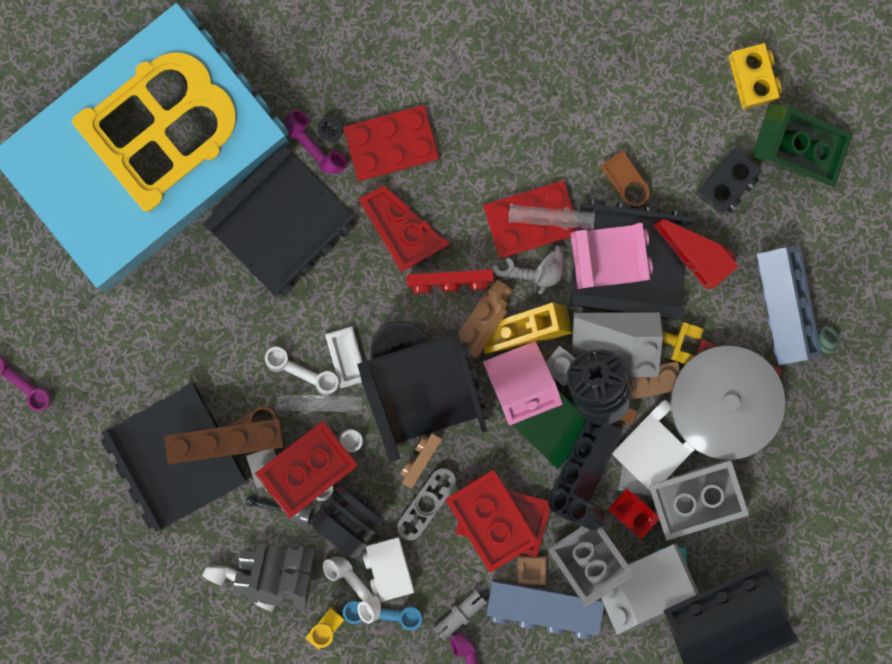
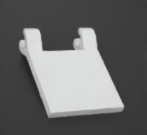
[612,400,695,492]

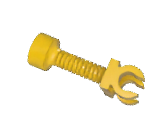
[662,322,704,364]
[305,606,345,650]

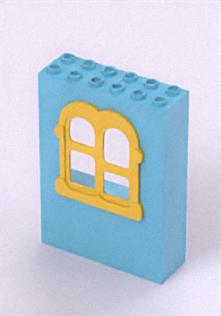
[0,3,289,291]

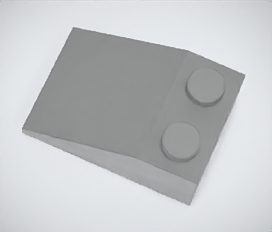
[571,313,663,377]
[649,460,749,541]
[548,527,635,607]
[601,544,699,635]

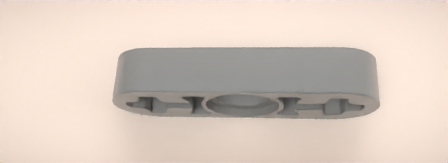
[397,468,456,540]

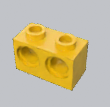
[728,43,782,110]

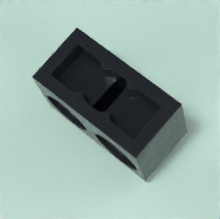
[695,148,761,215]

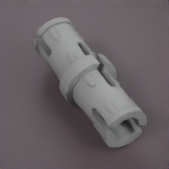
[433,589,487,641]

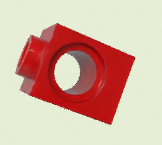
[608,489,659,539]

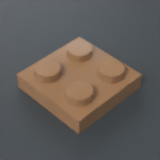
[401,432,442,489]

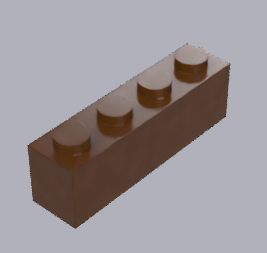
[164,419,286,464]

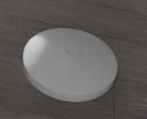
[670,346,785,460]

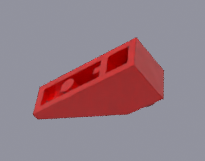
[653,219,739,289]

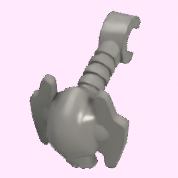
[493,245,564,294]

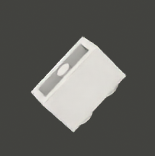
[362,536,414,602]

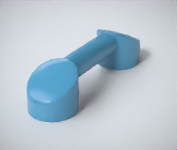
[343,600,422,630]

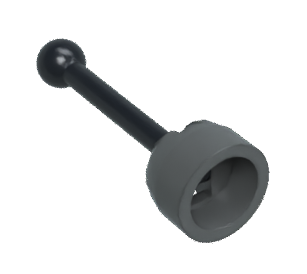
[246,496,314,527]

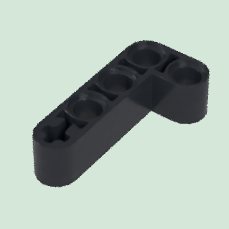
[548,421,622,531]

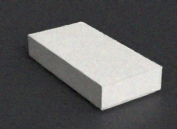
[325,327,362,388]

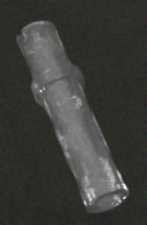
[508,204,595,230]
[277,392,362,414]

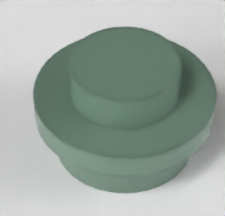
[817,326,840,354]

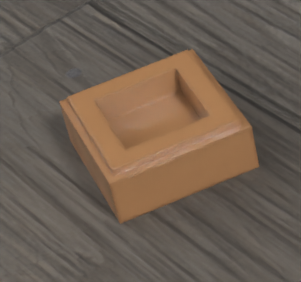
[518,556,546,585]

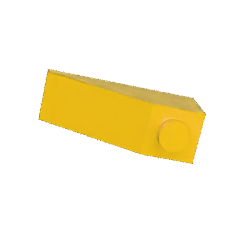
[483,303,573,354]

